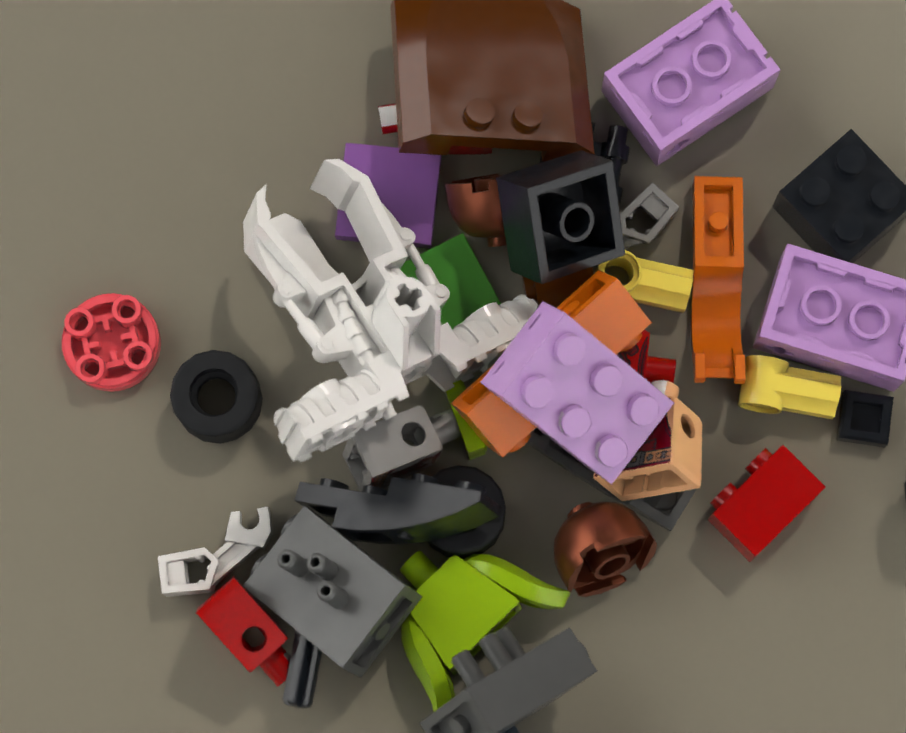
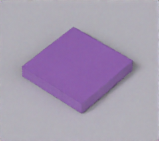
[335,143,442,249]

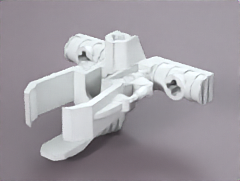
[243,159,539,462]

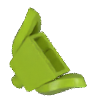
[400,551,570,712]

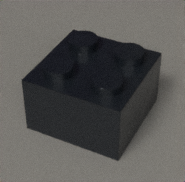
[772,129,906,263]
[496,150,625,284]

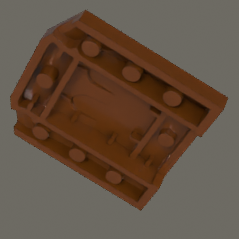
[390,0,595,161]

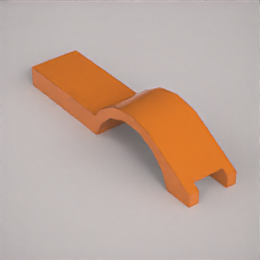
[691,176,745,384]

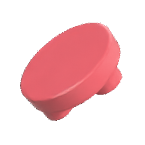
[62,293,161,392]

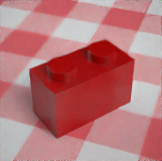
[708,445,826,562]

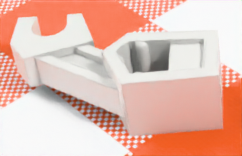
[158,507,273,597]

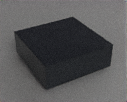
[836,390,894,448]

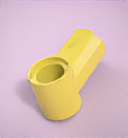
[595,250,694,313]
[738,355,841,420]

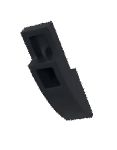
[294,473,502,544]

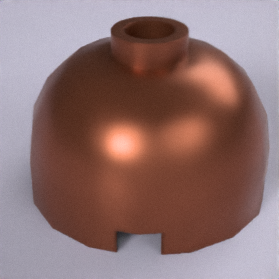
[445,173,507,247]
[554,502,657,597]

